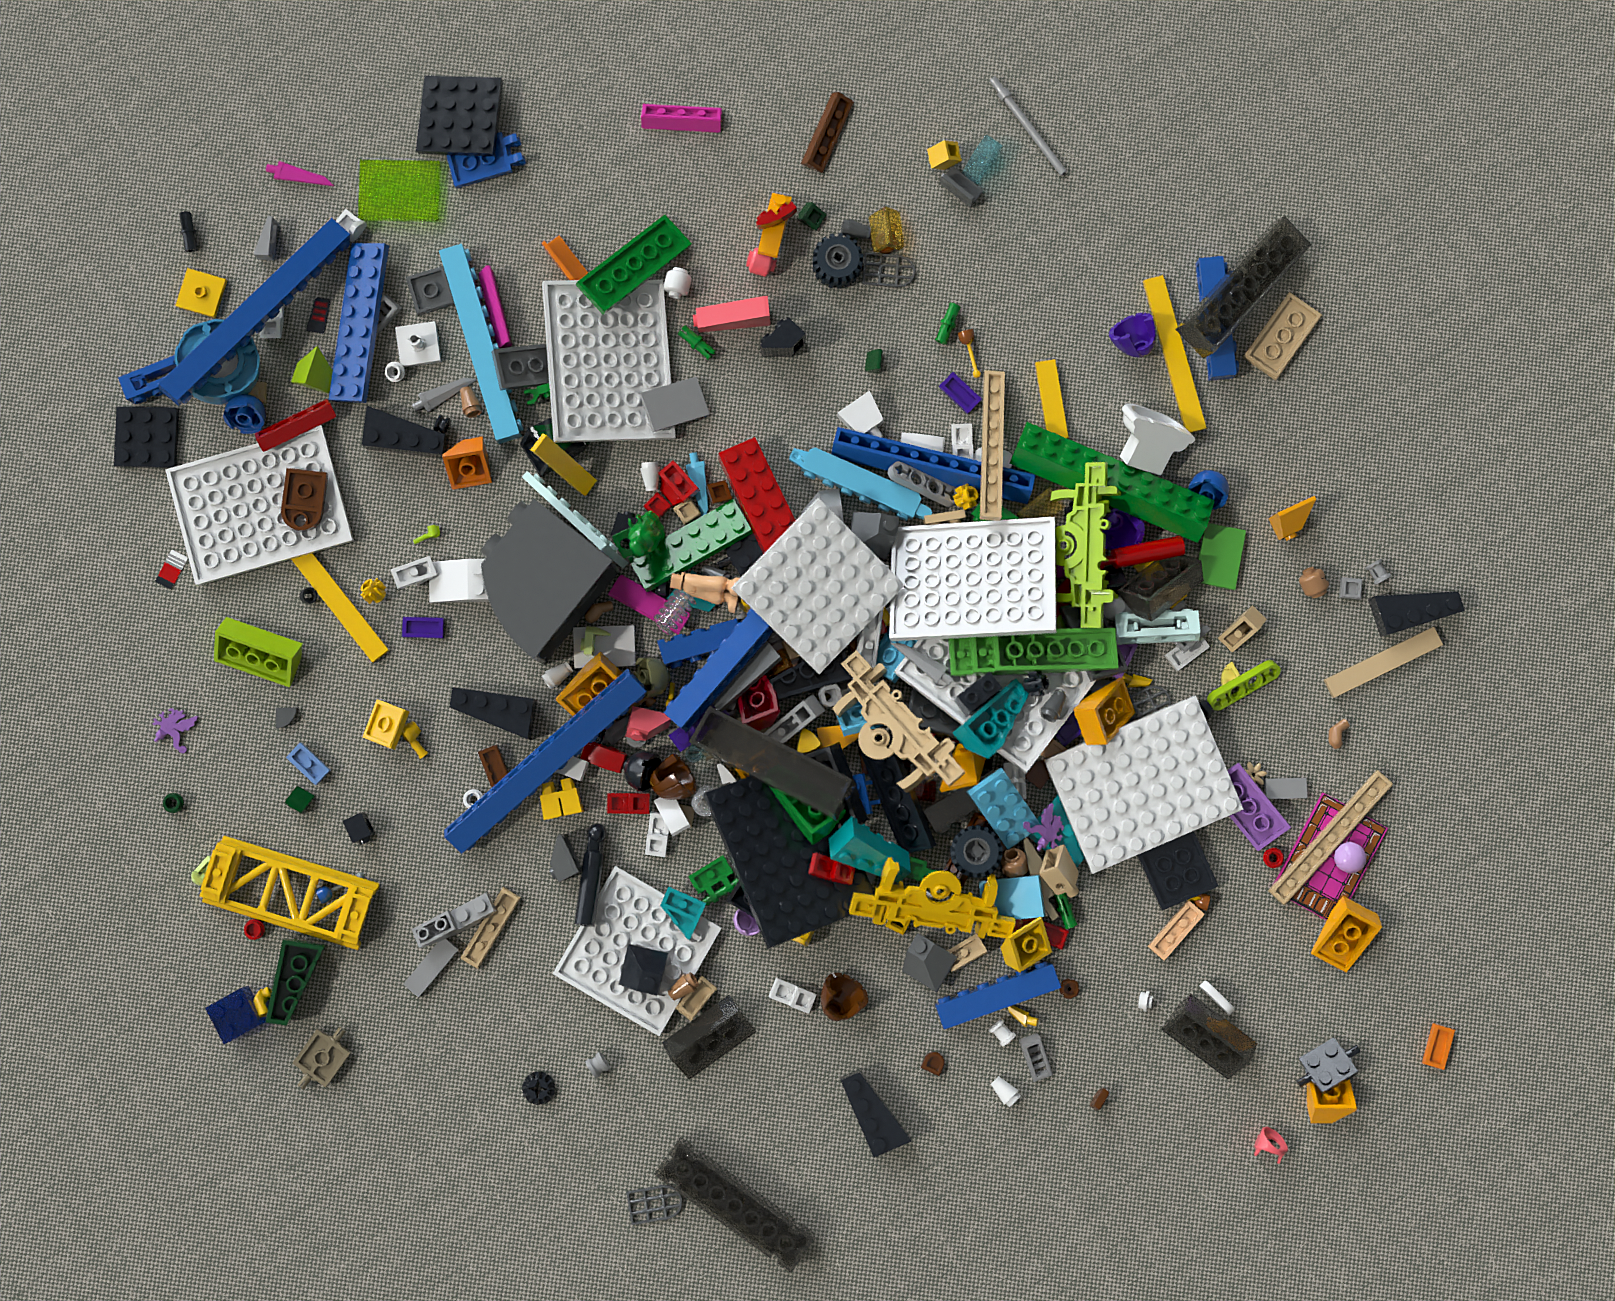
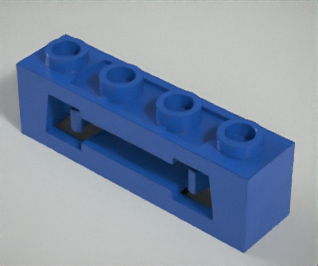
[118,355,176,404]

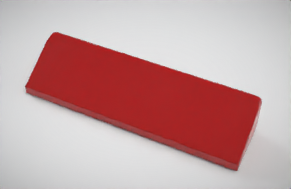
[255,399,336,452]

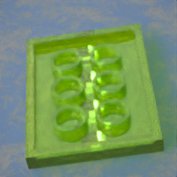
[358,160,441,222]

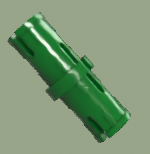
[935,303,961,345]
[678,325,716,360]
[1053,892,1078,929]

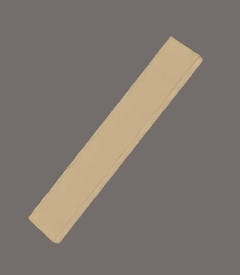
[1324,627,1443,698]

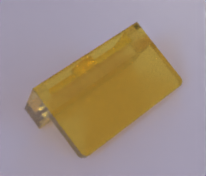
[869,206,904,253]
[1016,487,1062,519]

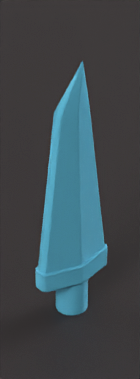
[685,452,709,516]

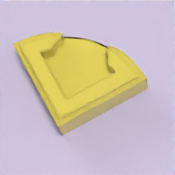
[1221,662,1240,685]

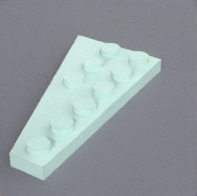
[522,471,628,568]

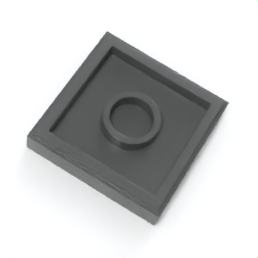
[406,266,455,316]

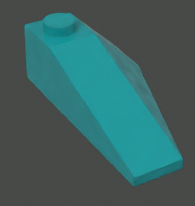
[953,678,1029,758]

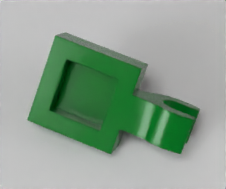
[524,383,550,406]
[906,857,938,881]

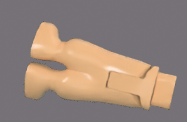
[670,572,740,614]

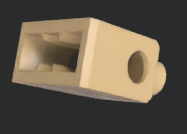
[1040,844,1079,897]

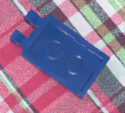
[446,132,526,189]

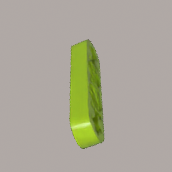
[1207,660,1281,711]

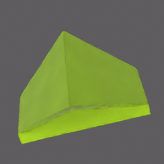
[291,345,333,394]

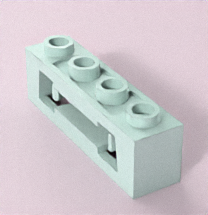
[1115,609,1200,645]

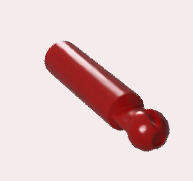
[1100,535,1185,570]

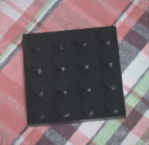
[416,75,503,157]

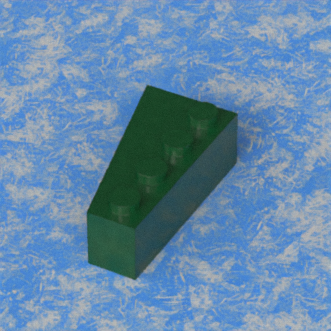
[266,938,326,1026]

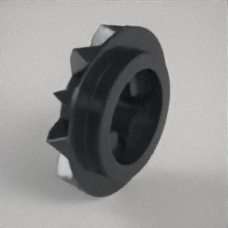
[522,1071,555,1105]

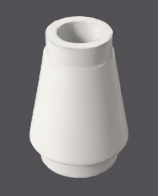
[640,462,660,491]
[541,662,573,689]
[990,1076,1021,1107]

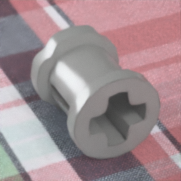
[1365,559,1391,585]

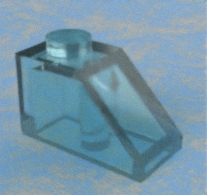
[962,134,1003,185]

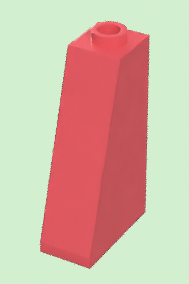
[693,296,770,333]

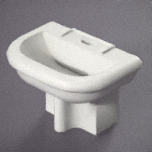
[1120,404,1195,476]

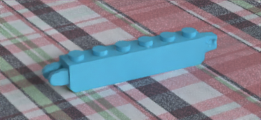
[789,447,933,521]

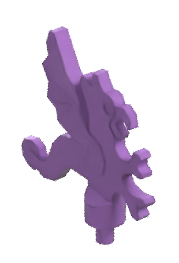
[153,708,198,753]
[1023,803,1064,851]

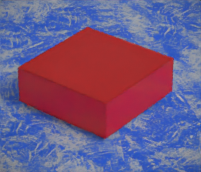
[643,492,672,520]

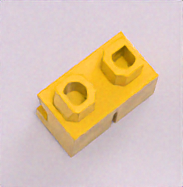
[540,778,584,820]

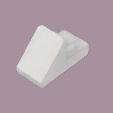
[391,556,437,590]

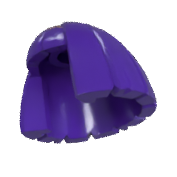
[1109,313,1156,358]
[1102,508,1145,551]

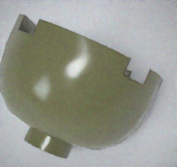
[634,657,671,698]

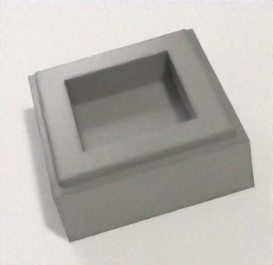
[1339,577,1363,600]

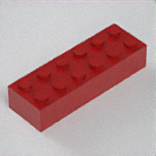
[718,437,796,554]

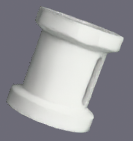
[989,1019,1016,1047]

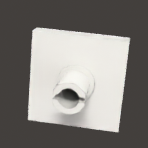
[395,321,442,368]

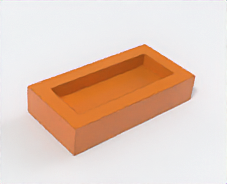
[1422,1023,1455,1070]

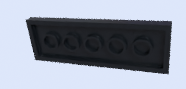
[856,731,936,853]

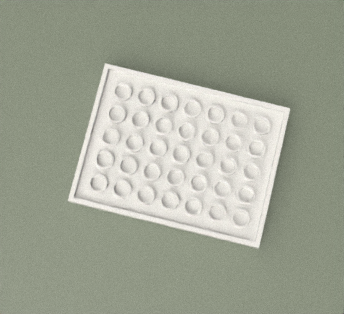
[542,280,675,443]
[165,425,354,586]
[889,517,1056,641]
[894,639,1096,773]
[1044,696,1243,874]

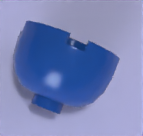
[223,394,266,434]
[1188,470,1230,510]

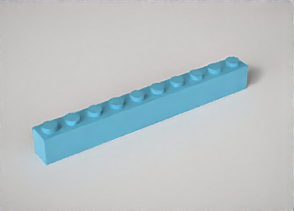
[439,243,524,444]

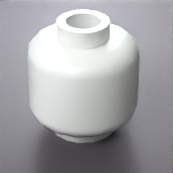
[664,267,692,299]

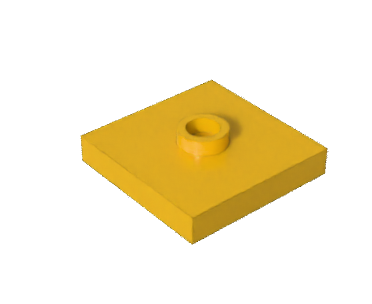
[175,268,227,318]
[363,699,410,750]

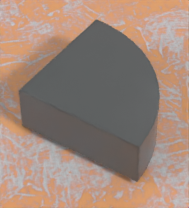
[276,707,298,729]

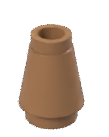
[460,386,482,418]
[668,972,699,1001]

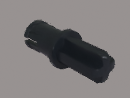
[179,211,198,252]

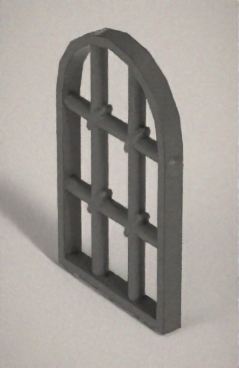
[862,253,915,288]
[1125,686,1171,725]
[626,1185,682,1225]

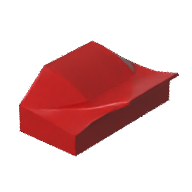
[658,460,700,506]

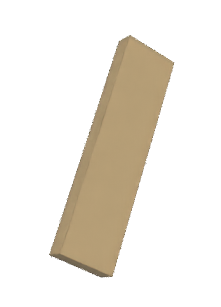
[460,887,522,969]

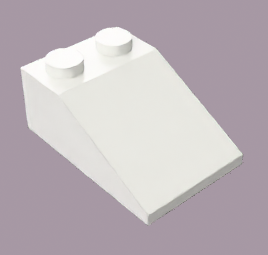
[429,559,489,603]

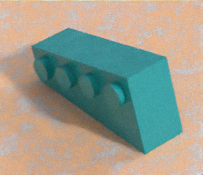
[829,816,911,883]

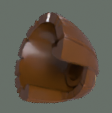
[650,754,697,800]
[821,972,869,1021]

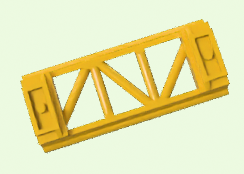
[200,836,380,950]

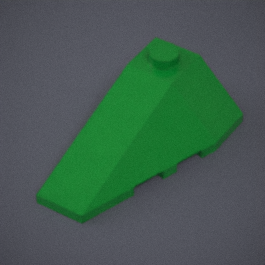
[762,764,846,845]

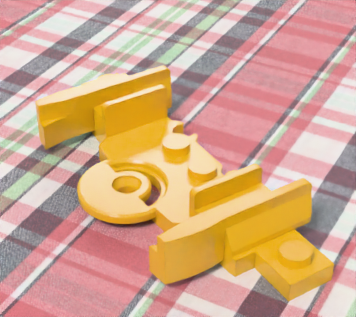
[849,857,1016,939]

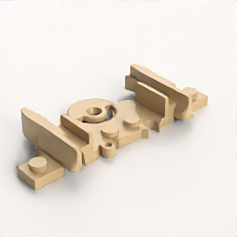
[833,650,965,793]

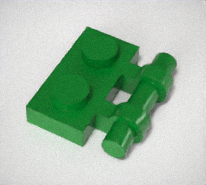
[688,855,738,906]

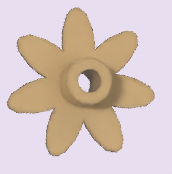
[1245,762,1267,785]

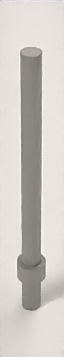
[989,76,1067,176]

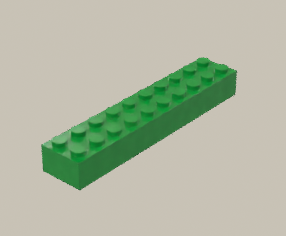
[1009,422,1215,543]

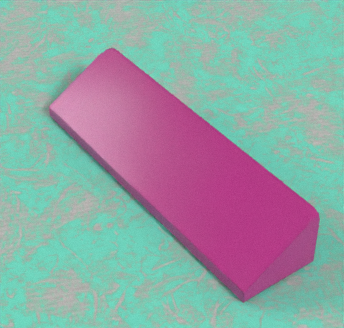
[641,104,722,133]
[479,265,512,349]
[608,575,690,635]

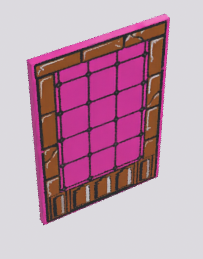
[1274,793,1388,920]

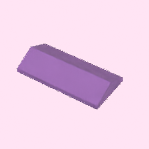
[1227,763,1291,851]

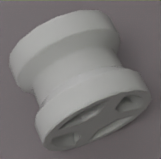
[585,1051,611,1078]

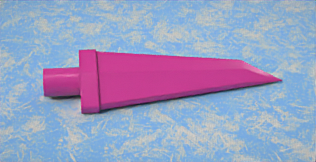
[266,161,334,186]

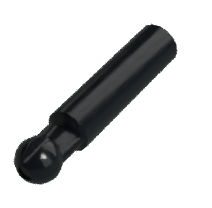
[574,823,607,927]

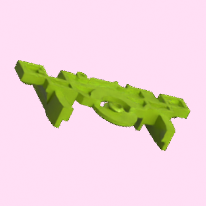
[1050,462,1121,628]

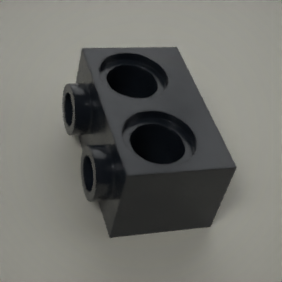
[954,671,1002,717]

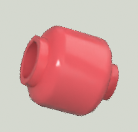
[746,247,777,277]

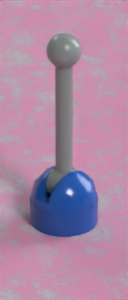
[316,872,365,904]

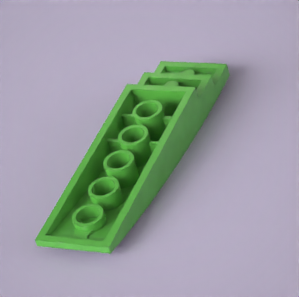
[948,628,1118,676]

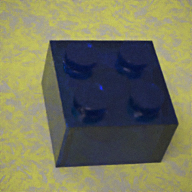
[205,985,266,1044]

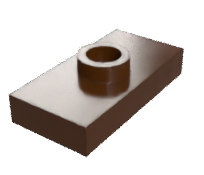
[478,744,509,788]

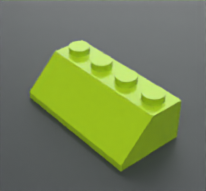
[214,617,303,688]

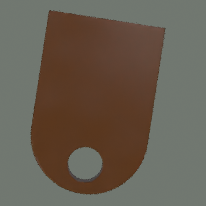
[281,468,329,532]

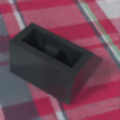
[760,317,806,357]

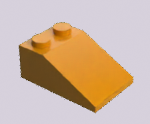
[556,651,622,716]
[1073,677,1135,745]
[1311,896,1382,973]

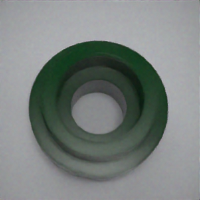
[163,793,184,813]

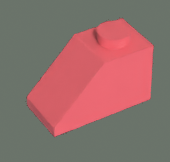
[625,706,671,741]

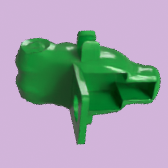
[612,510,665,560]

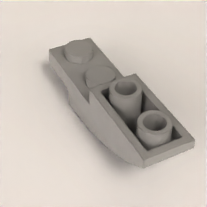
[412,893,497,948]

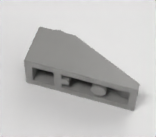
[762,695,826,751]

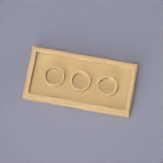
[1242,292,1322,380]

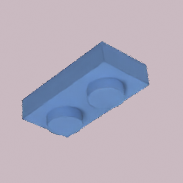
[286,742,331,785]

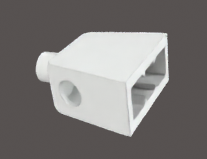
[837,391,884,438]

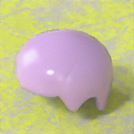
[1334,842,1367,874]
[733,909,760,936]

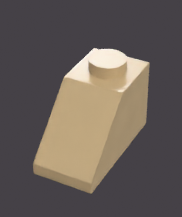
[1218,605,1267,652]

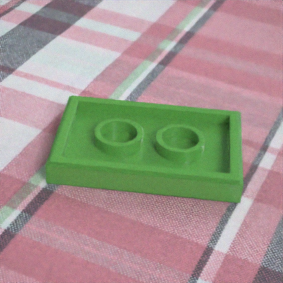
[1194,523,1246,590]

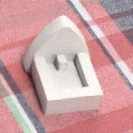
[336,209,367,242]

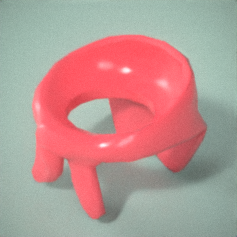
[1254,1127,1288,1163]

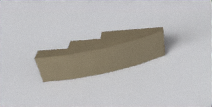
[1022,838,1059,921]

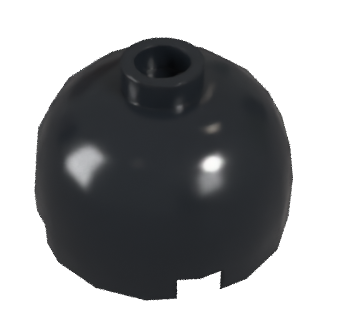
[623,751,662,793]

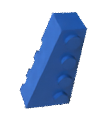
[657,618,738,669]

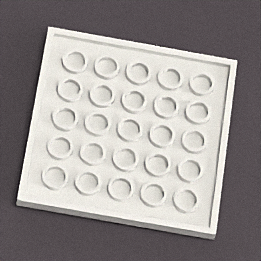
[731,498,905,674]
[553,866,722,1036]

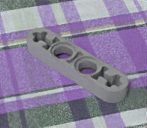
[888,461,956,507]

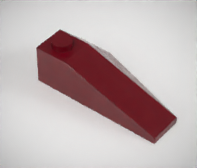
[738,675,780,733]

